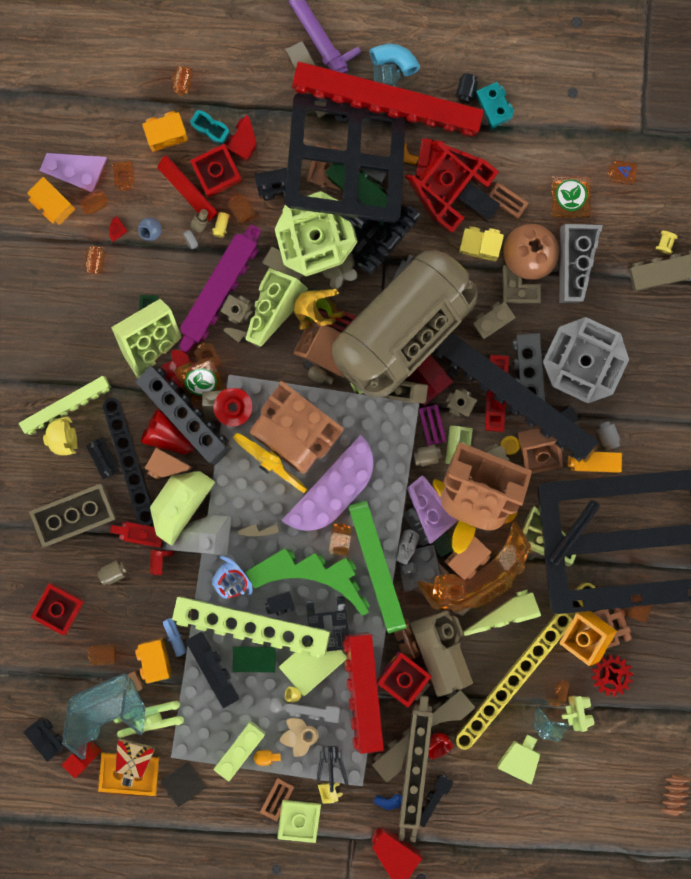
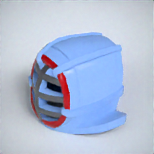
[212,555,253,599]

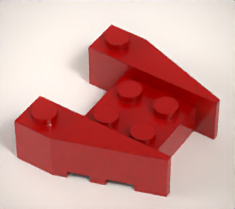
[405,141,499,233]

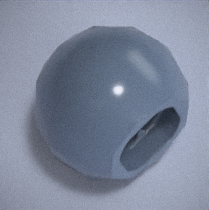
[138,217,162,242]

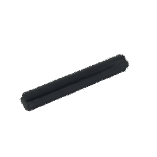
[549,500,600,566]

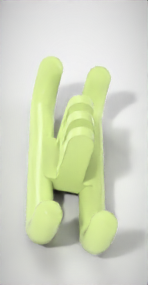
[113,701,184,738]

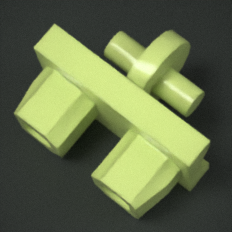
[561,696,594,732]

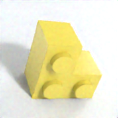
[459,226,504,262]

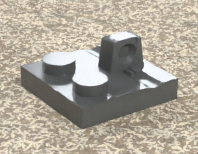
[399,545,443,592]

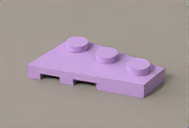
[39,153,108,193]
[407,475,458,544]

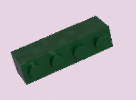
[325,163,387,226]

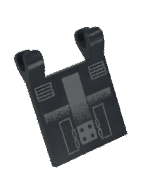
[306,596,349,652]

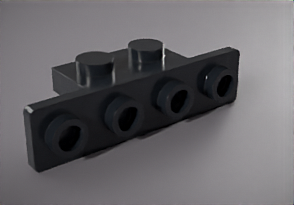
[186,632,240,708]

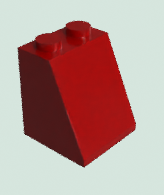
[371,826,422,879]

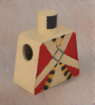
[115,738,156,787]

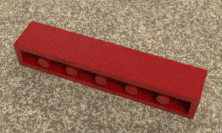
[343,632,384,754]

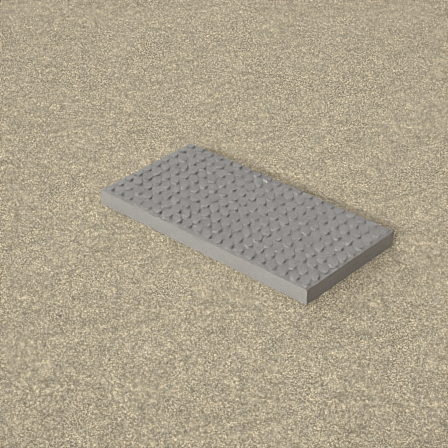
[171,375,419,786]

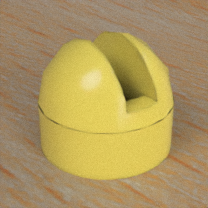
[285,686,301,703]

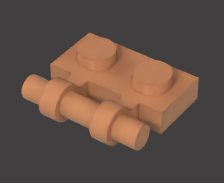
[592,608,632,649]

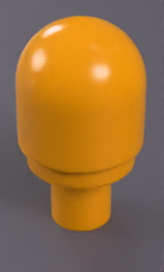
[254,750,281,766]

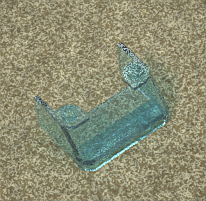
[62,674,146,760]

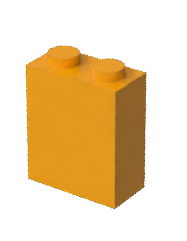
[567,452,622,473]

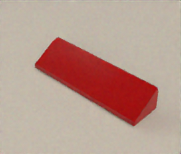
[157,155,218,223]

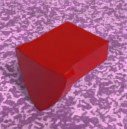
[149,549,174,575]

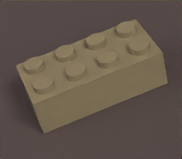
[29,483,117,548]

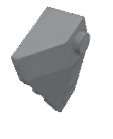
[163,515,231,556]

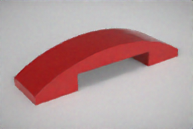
[485,355,509,432]

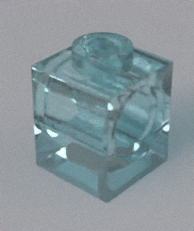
[373,64,401,87]

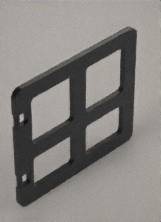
[284,93,406,223]

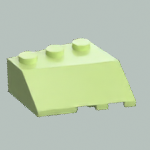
[111,299,182,378]

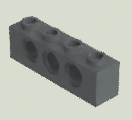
[512,333,545,401]

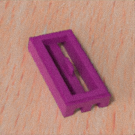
[419,404,446,446]

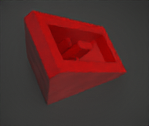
[61,737,102,778]

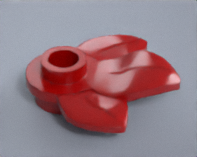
[161,350,198,388]

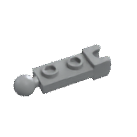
[269,697,341,723]

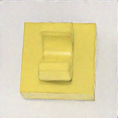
[318,782,343,804]

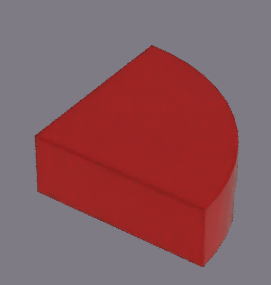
[109,216,128,243]

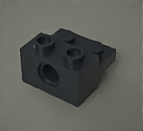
[255,167,287,201]

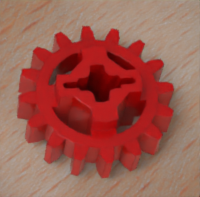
[591,655,634,697]

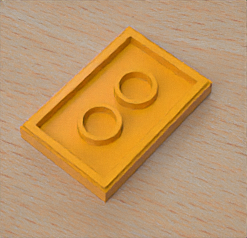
[98,752,159,796]

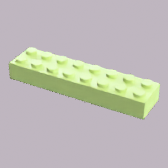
[19,376,111,435]

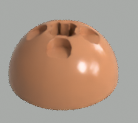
[503,224,559,280]

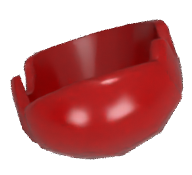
[428,733,453,759]

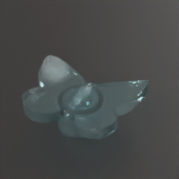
[533,707,569,742]

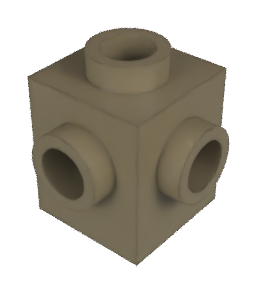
[221,294,254,324]
[446,388,477,418]

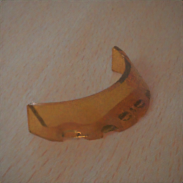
[416,521,531,612]

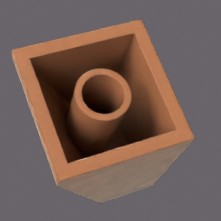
[293,321,345,378]

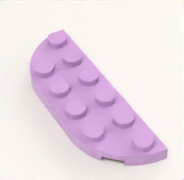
[282,435,373,531]

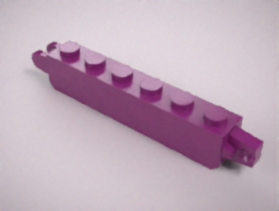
[179,224,261,353]

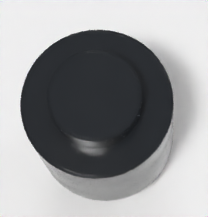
[456,73,478,103]

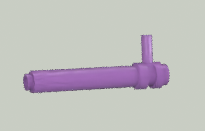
[288,0,361,74]

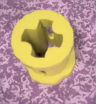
[656,231,678,255]

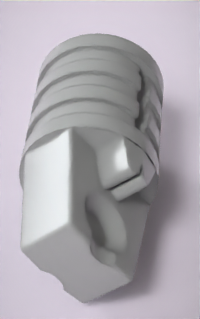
[396,530,419,565]

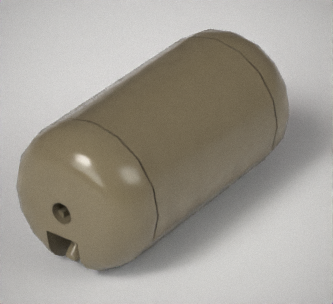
[331,249,478,398]

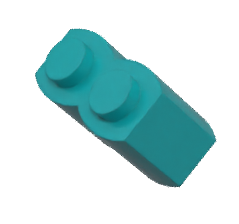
[190,110,231,146]

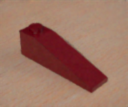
[406,355,453,407]

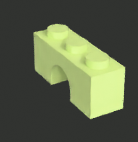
[214,721,266,782]

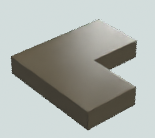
[502,265,541,304]

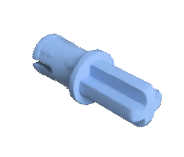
[163,618,187,657]

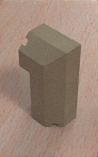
[410,611,473,697]

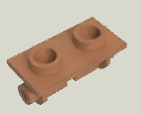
[394,619,421,659]

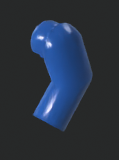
[373,794,402,810]

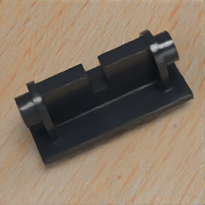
[86,437,120,480]

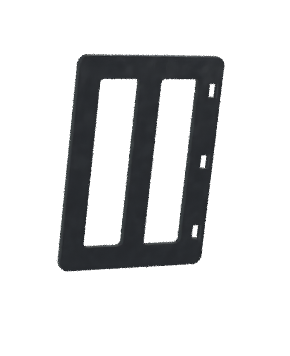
[537,470,691,614]

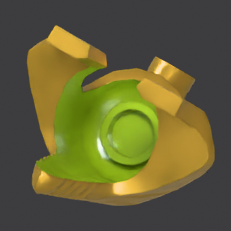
[294,289,345,330]

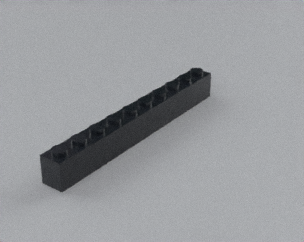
[433,332,600,463]

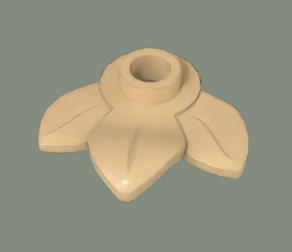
[280,718,318,757]

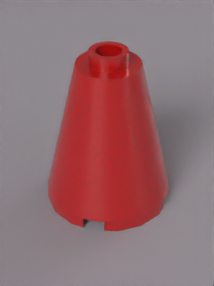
[140,409,195,455]

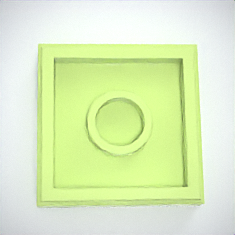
[277,800,321,843]

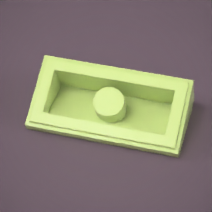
[445,426,473,464]

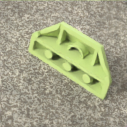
[150,471,215,546]

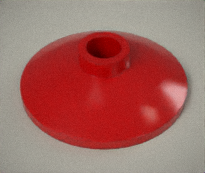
[214,388,253,427]

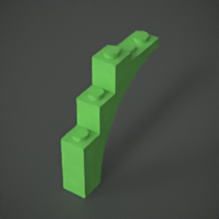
[245,548,370,616]

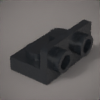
[23,717,66,762]

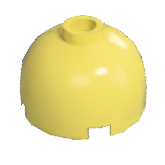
[43,417,78,455]

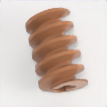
[661,774,691,817]

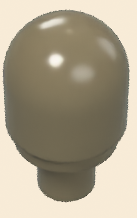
[190,209,208,233]
[308,366,334,385]

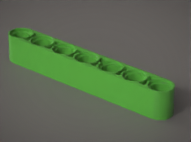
[348,500,407,634]

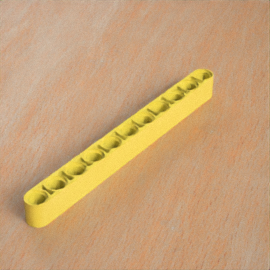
[455,582,595,750]

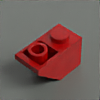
[226,115,257,162]

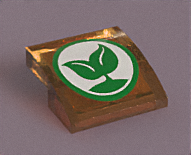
[551,176,591,218]
[174,356,226,402]

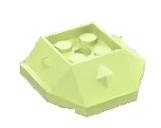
[275,191,357,277]

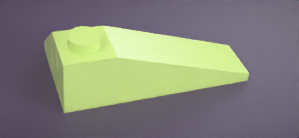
[246,268,308,347]
[463,590,541,636]

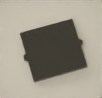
[161,762,206,807]

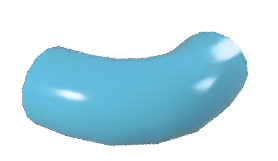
[369,43,420,76]

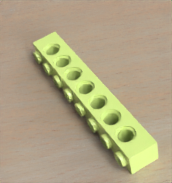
[172,596,331,658]

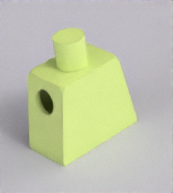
[497,734,540,784]

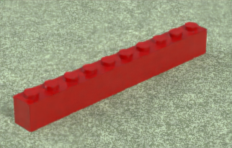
[291,61,484,137]

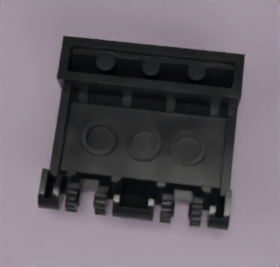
[351,189,421,277]

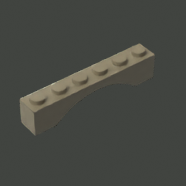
[372,689,475,783]

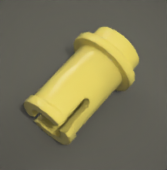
[212,212,230,238]

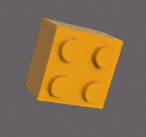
[142,111,189,152]
[27,177,75,225]
[559,611,617,666]
[135,638,172,684]

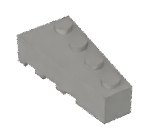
[559,224,603,304]

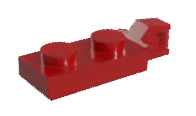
[110,522,163,548]

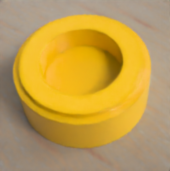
[500,436,520,455]

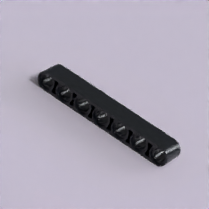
[103,398,153,525]

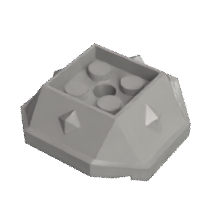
[542,317,629,404]

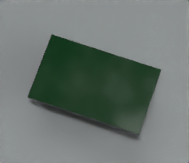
[232,647,276,673]

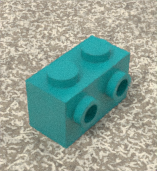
[475,82,514,129]

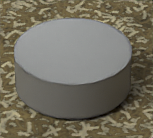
[183,230,198,250]

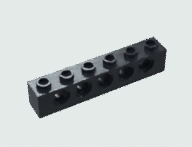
[135,365,232,465]

